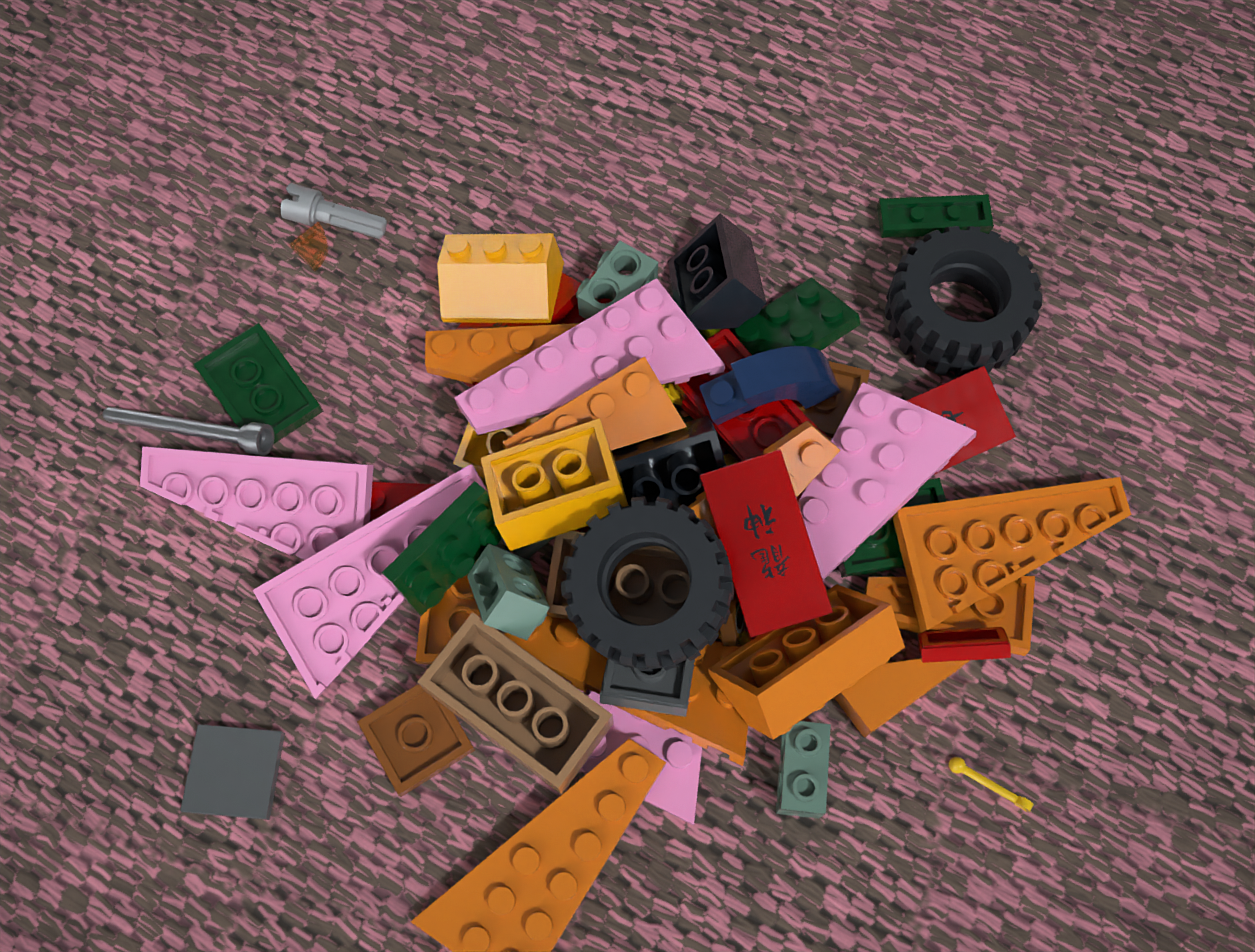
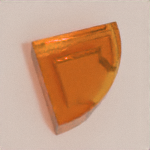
[290,222,328,271]

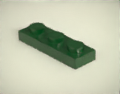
[877,194,994,238]

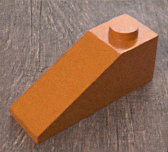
[834,659,970,738]

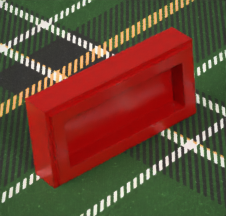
[918,627,1011,663]

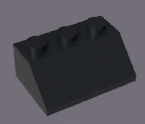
[668,213,767,330]
[611,416,726,508]

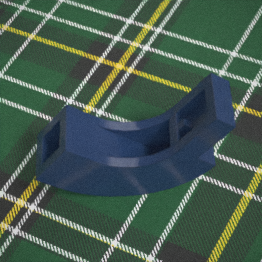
[699,346,841,425]

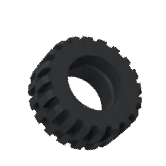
[885,226,1043,378]
[561,497,734,672]

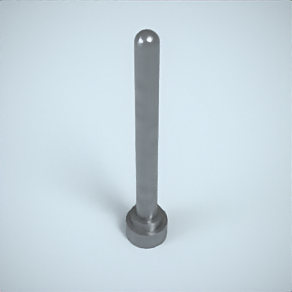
[102,407,274,456]

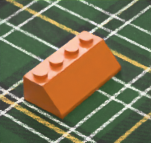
[708,584,905,740]

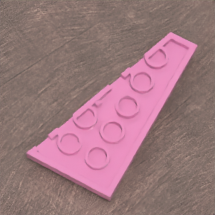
[140,447,374,560]

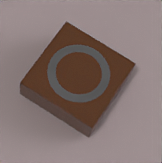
[719,588,746,647]

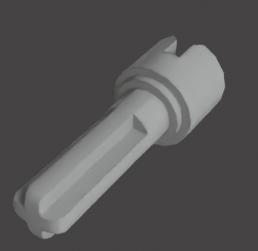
[281,183,387,239]

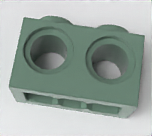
[576,240,658,319]
[467,544,550,640]
[776,721,831,819]

